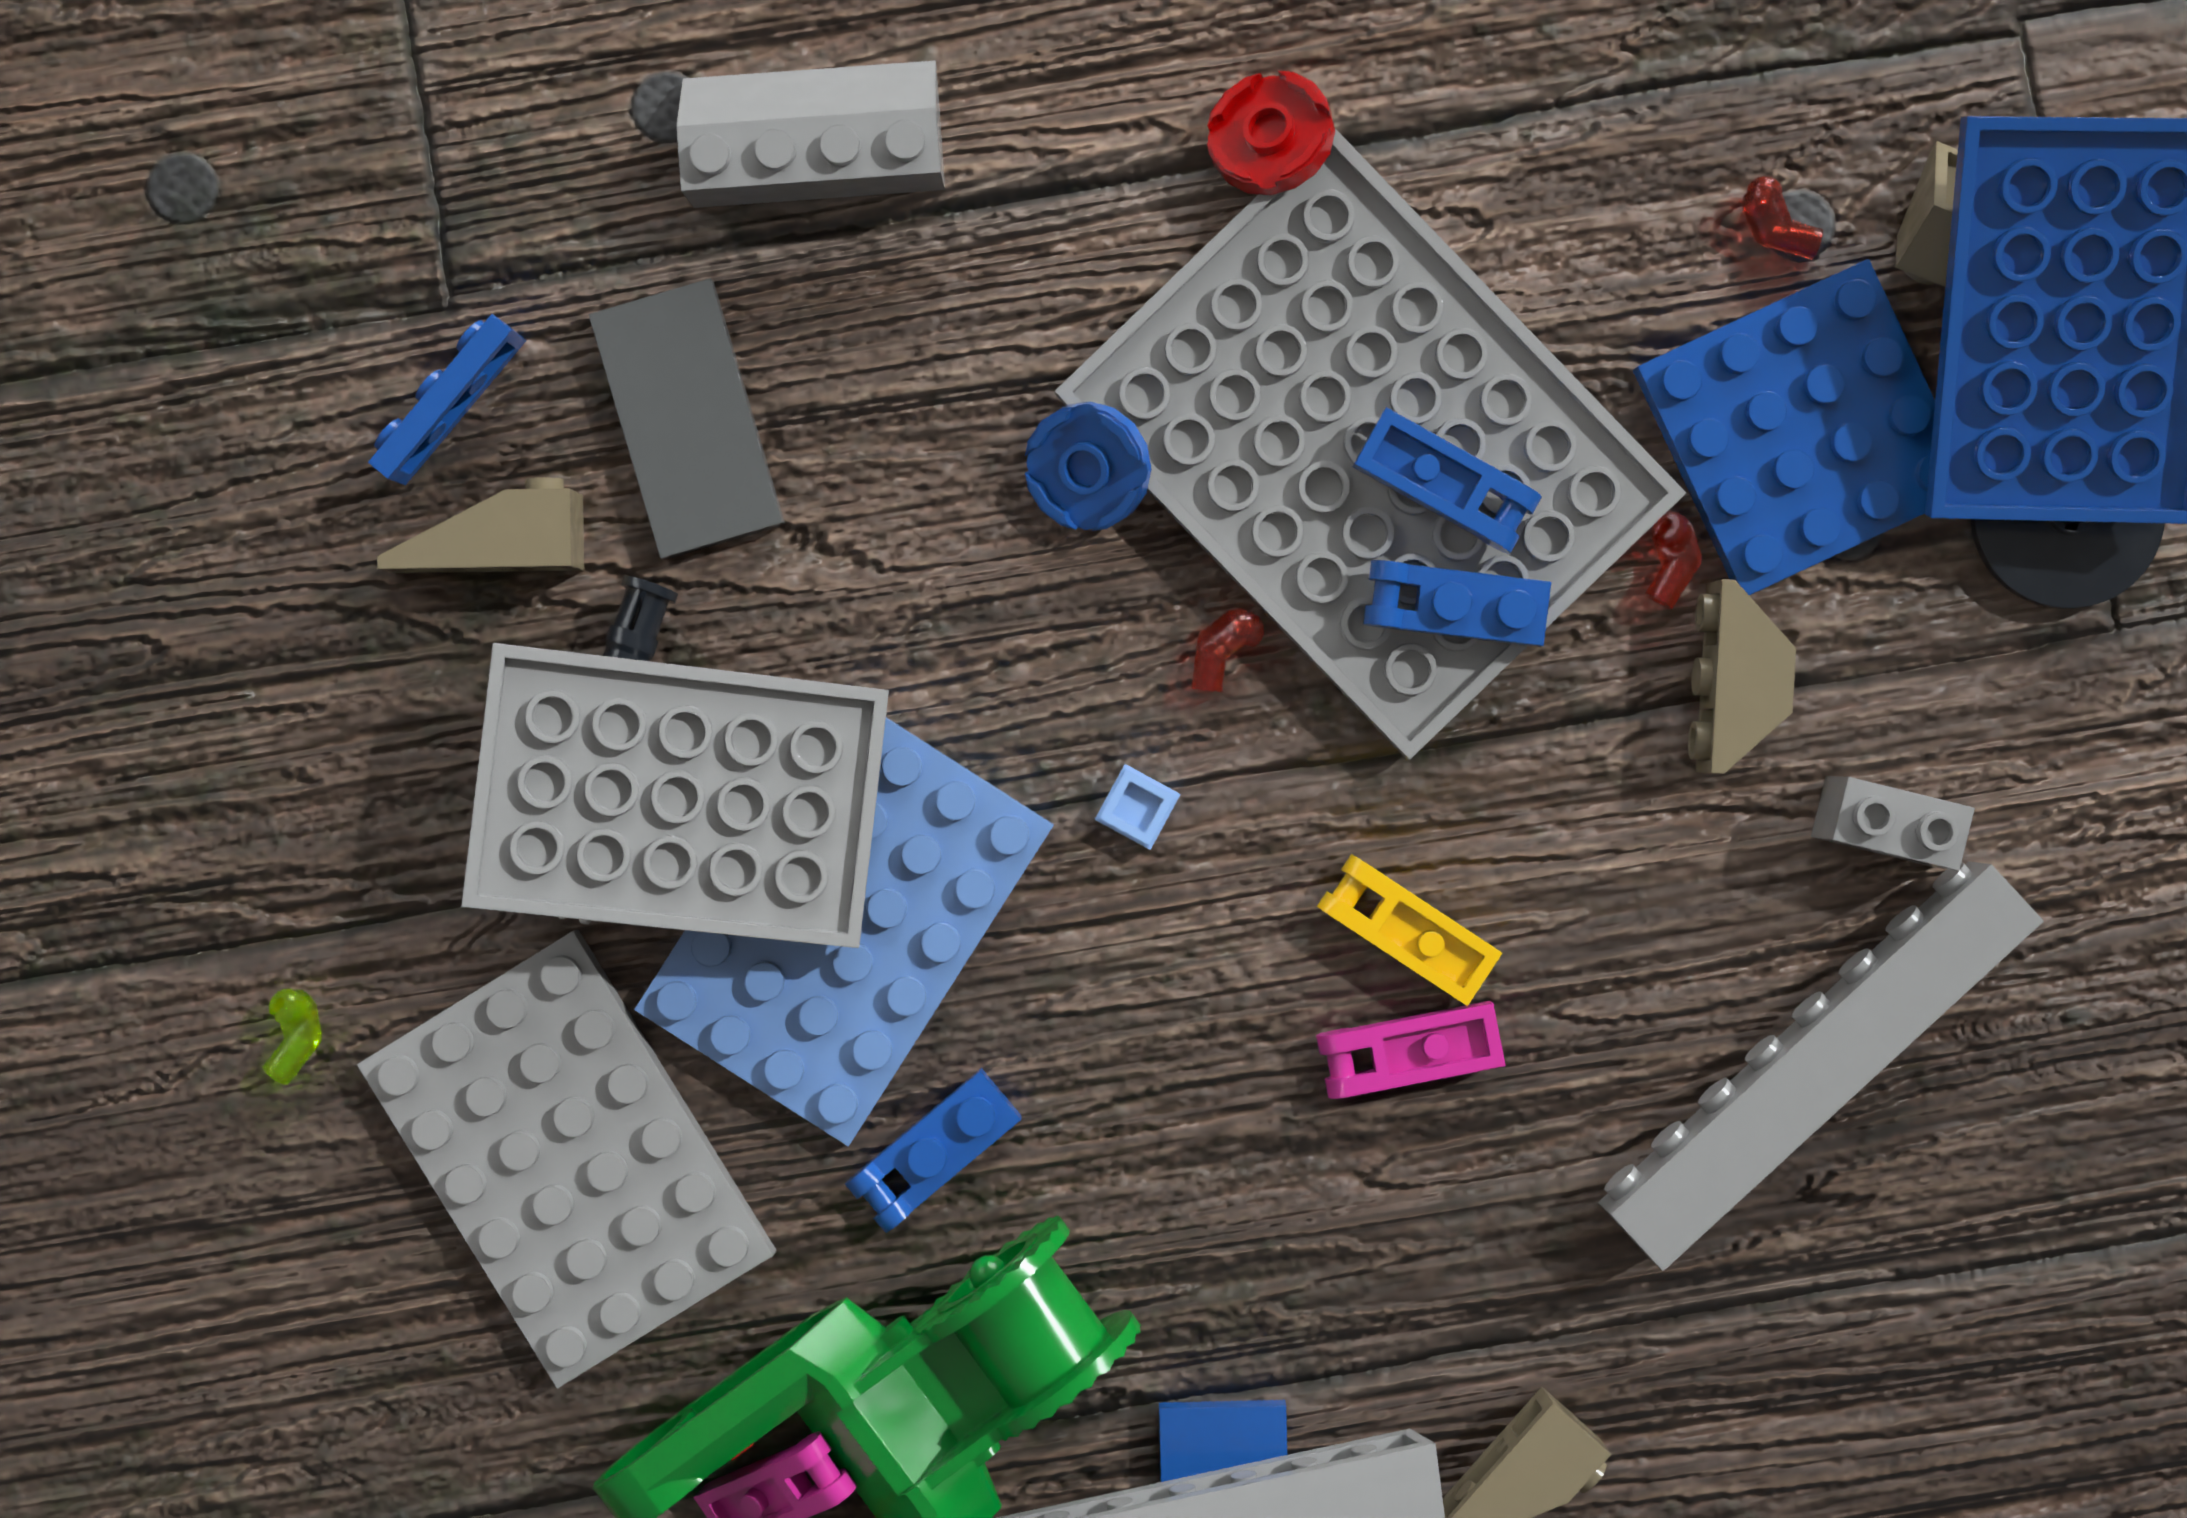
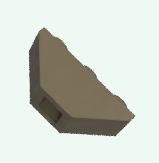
[1688,579,1796,774]

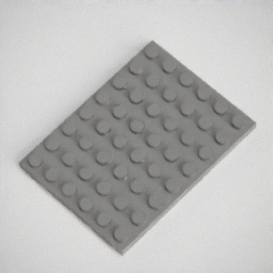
[1055,129,1686,760]

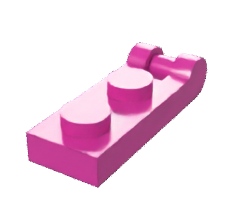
[1316,1001,1506,1099]
[693,1431,857,1518]

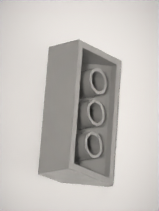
[677,61,945,208]

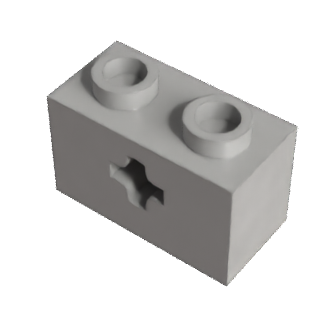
[1811,776,1975,871]

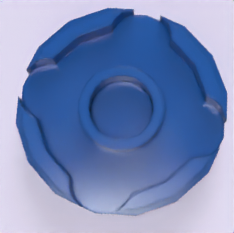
[1025,402,1152,531]

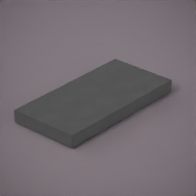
[589,278,785,560]

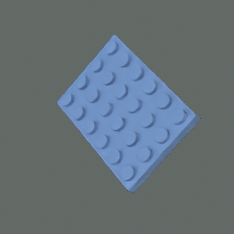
[634,717,1054,1147]

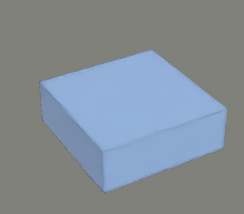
[1095,764,1181,850]

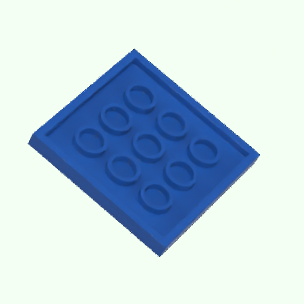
[1632,259,1935,595]

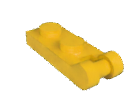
[1316,854,1502,1006]

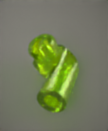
[263,989,322,1085]

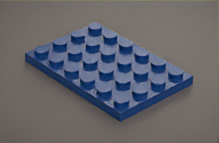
[1925,116,2187,524]

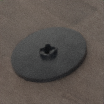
[1970,519,2165,609]

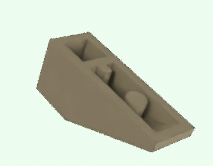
[377,477,584,574]
[1443,1387,1611,1518]

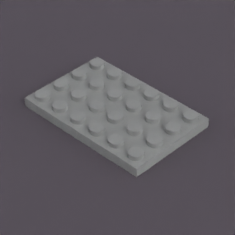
[461,643,889,948]
[357,929,777,1389]

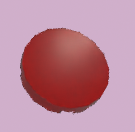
[1207,71,1335,195]

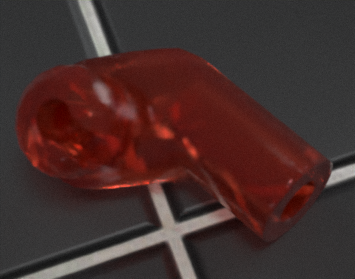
[1742,176,1823,260]
[1645,511,1702,610]
[1191,609,1264,693]

